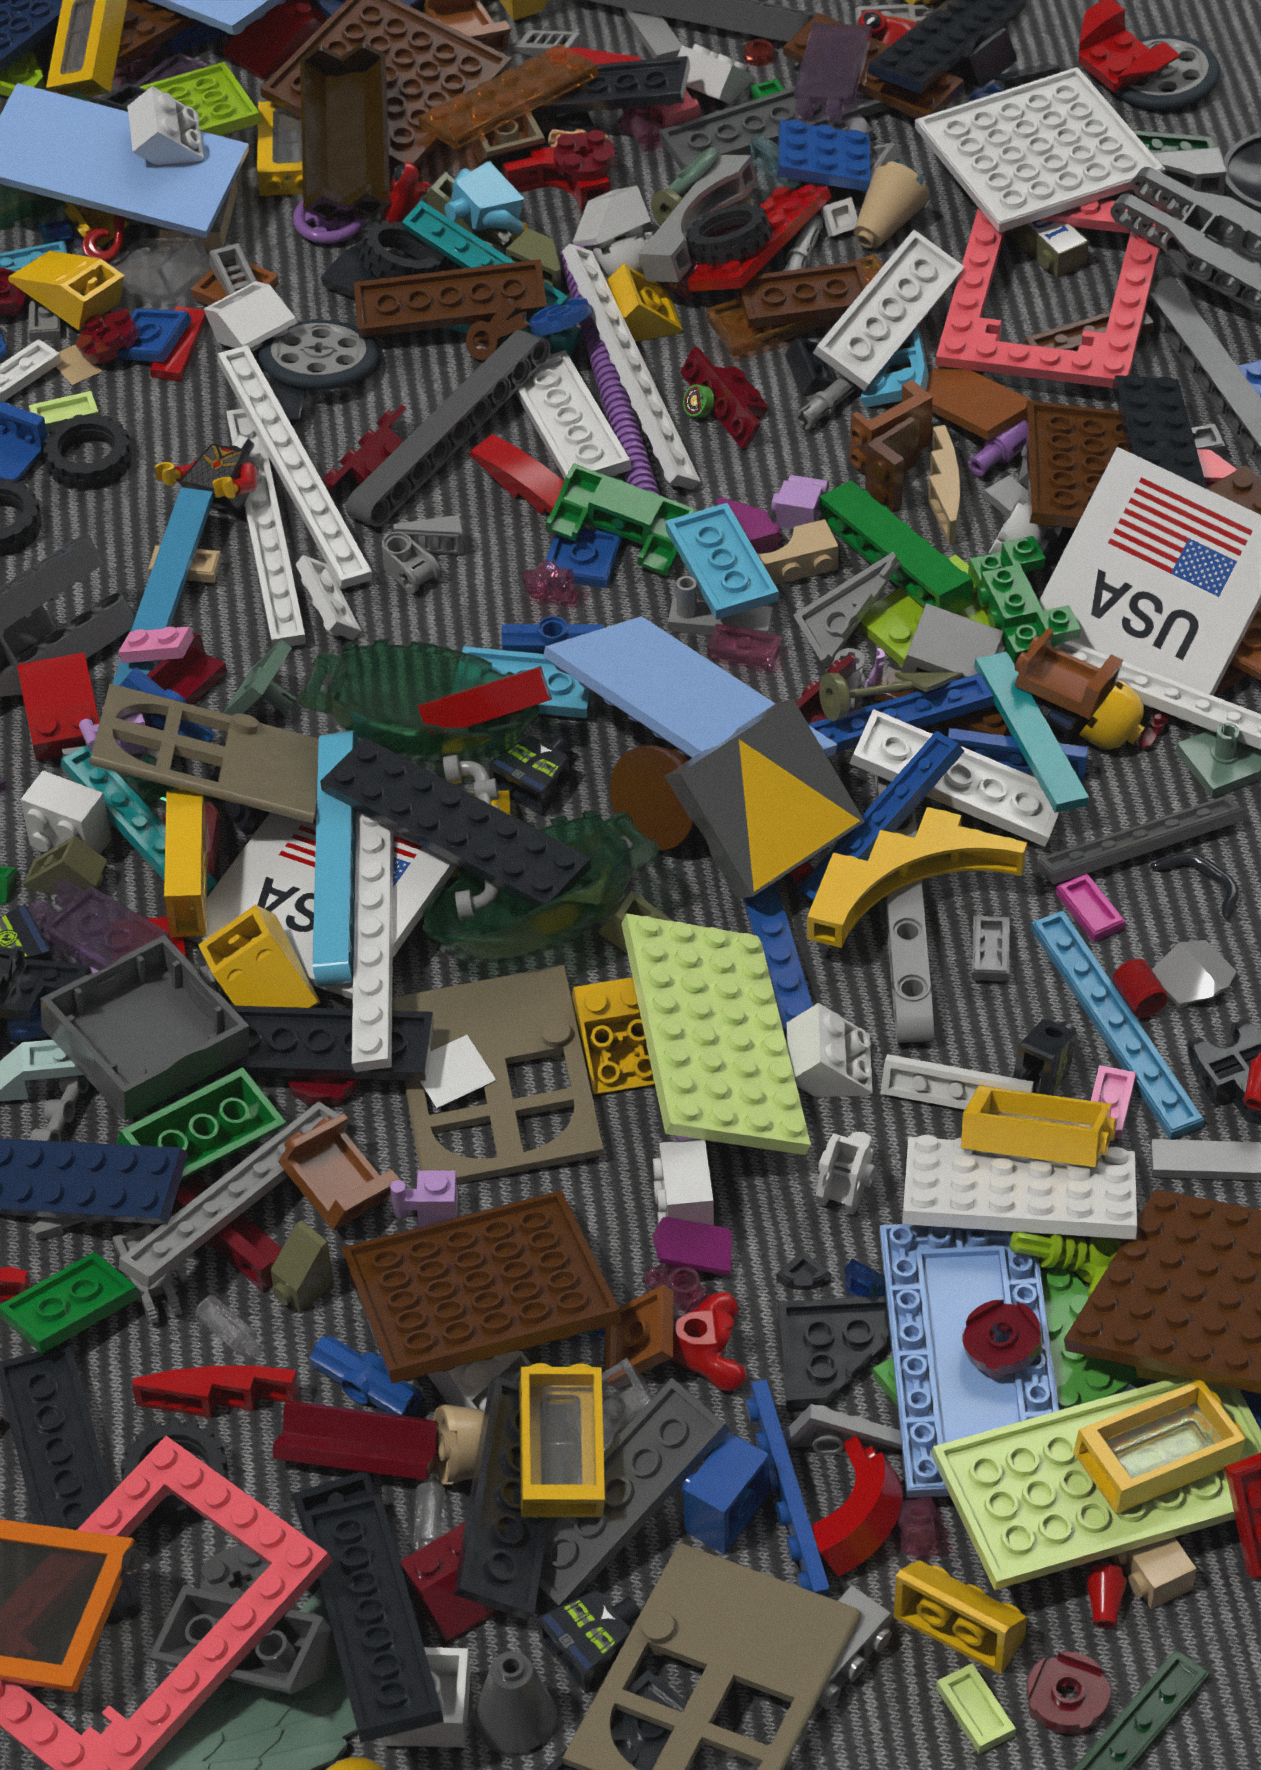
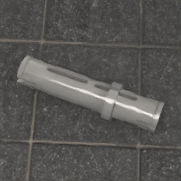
[783,214,824,271]
[795,375,858,430]

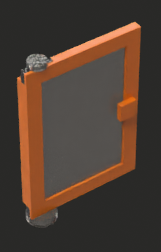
[0,1519,142,1693]

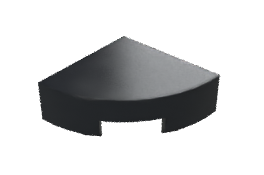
[776,1251,831,1290]

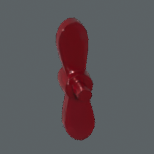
[1138,710,1174,749]

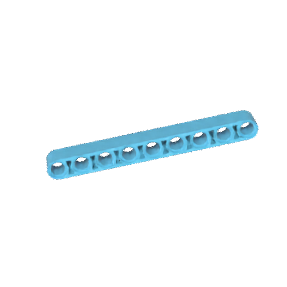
[313,730,359,987]

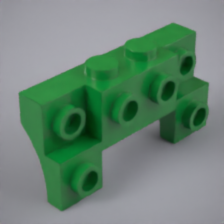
[545,463,696,576]
[968,536,1081,665]

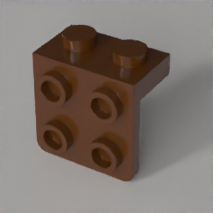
[865,416,919,512]

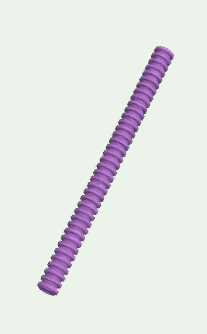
[559,244,660,495]

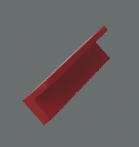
[141,633,228,727]
[171,1176,282,1292]
[273,1400,439,1480]

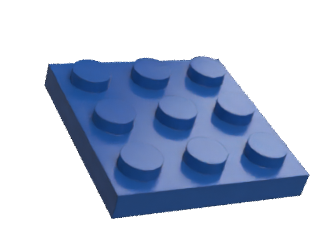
[777,120,870,191]

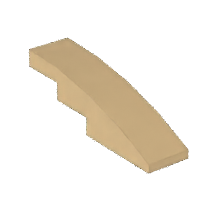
[928,425,960,545]

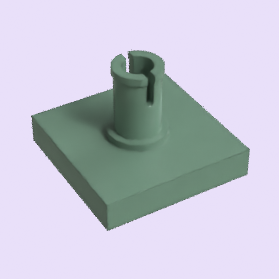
[223,640,296,715]
[1176,723,1261,798]

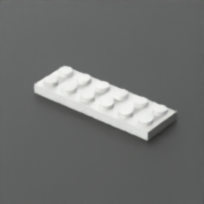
[813,230,964,391]
[515,350,631,479]
[849,709,1059,847]

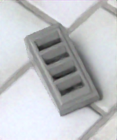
[515,30,581,61]
[209,243,256,296]
[393,515,464,555]

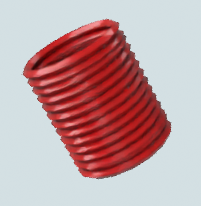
[1112,959,1169,1018]

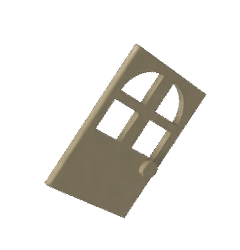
[89,683,319,823]
[392,965,604,1184]
[563,1542,862,1770]

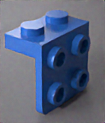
[0,401,48,483]

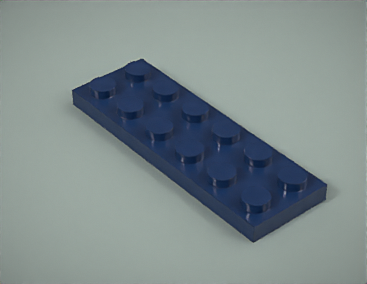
[0,1138,188,1225]

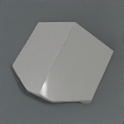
[1152,940,1237,1008]

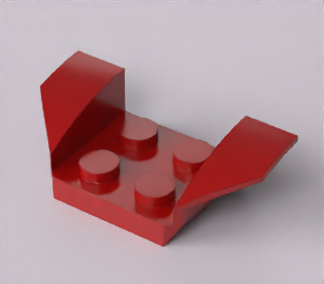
[1078,0,1181,92]

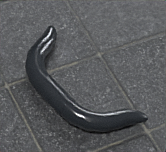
[1150,852,1239,920]

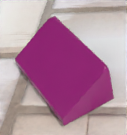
[652,1217,732,1275]

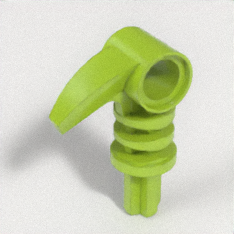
[1009,1232,1121,1298]

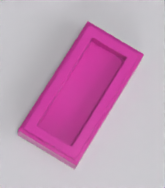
[1056,873,1125,942]

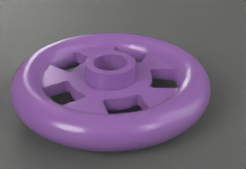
[293,200,366,244]

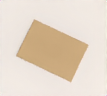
[56,344,103,385]

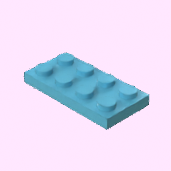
[665,503,779,620]
[452,646,593,718]

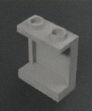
[901,603,1005,681]

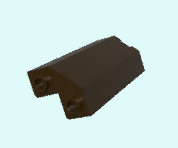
[300,43,390,221]

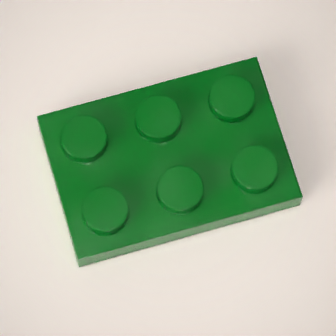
[0,1251,139,1354]

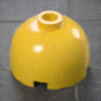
[1079,680,1145,750]

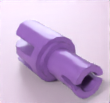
[968,419,1026,476]

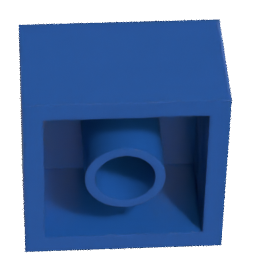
[682,1432,769,1555]

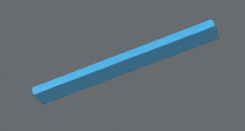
[112,487,214,686]
[1031,910,1204,1140]

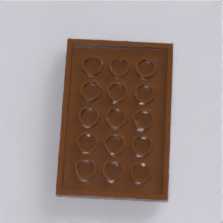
[1025,400,1128,530]

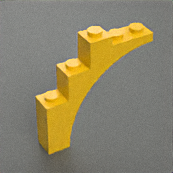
[807,807,1027,948]

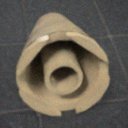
[854,162,930,248]
[433,1404,485,1485]

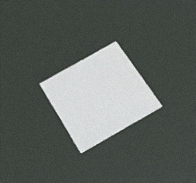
[420,1035,496,1108]

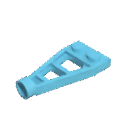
[860,325,929,408]

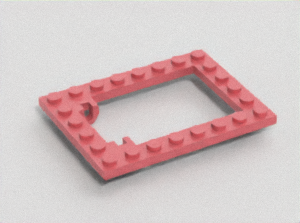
[936,199,1168,388]
[0,1436,333,1770]

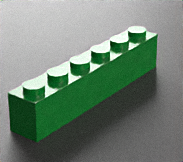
[819,480,974,614]

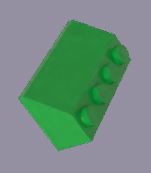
[117,1068,286,1181]

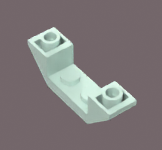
[0,1040,84,1101]

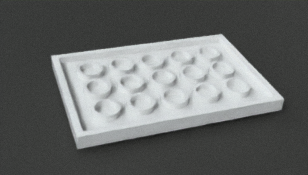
[902,1135,1137,1239]

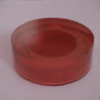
[744,39,773,66]

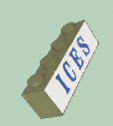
[1005,220,1089,278]

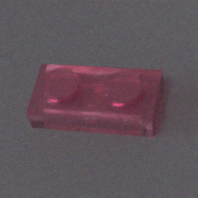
[707,624,782,669]

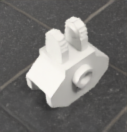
[816,1132,876,1215]

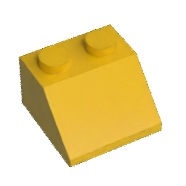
[606,263,683,342]

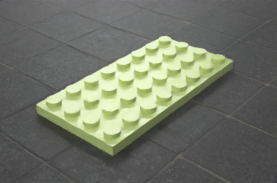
[622,913,811,1155]
[931,1376,1261,1590]

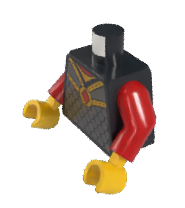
[155,435,259,513]

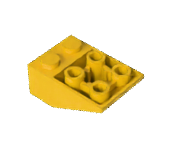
[8,250,125,330]
[198,905,320,1008]
[571,977,655,1095]

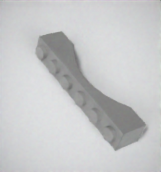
[1148,148,1227,195]
[638,155,758,282]

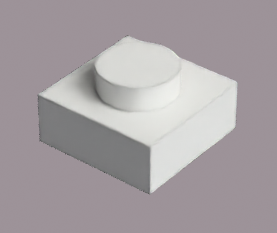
[820,197,858,237]

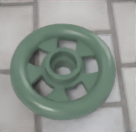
[668,147,719,196]

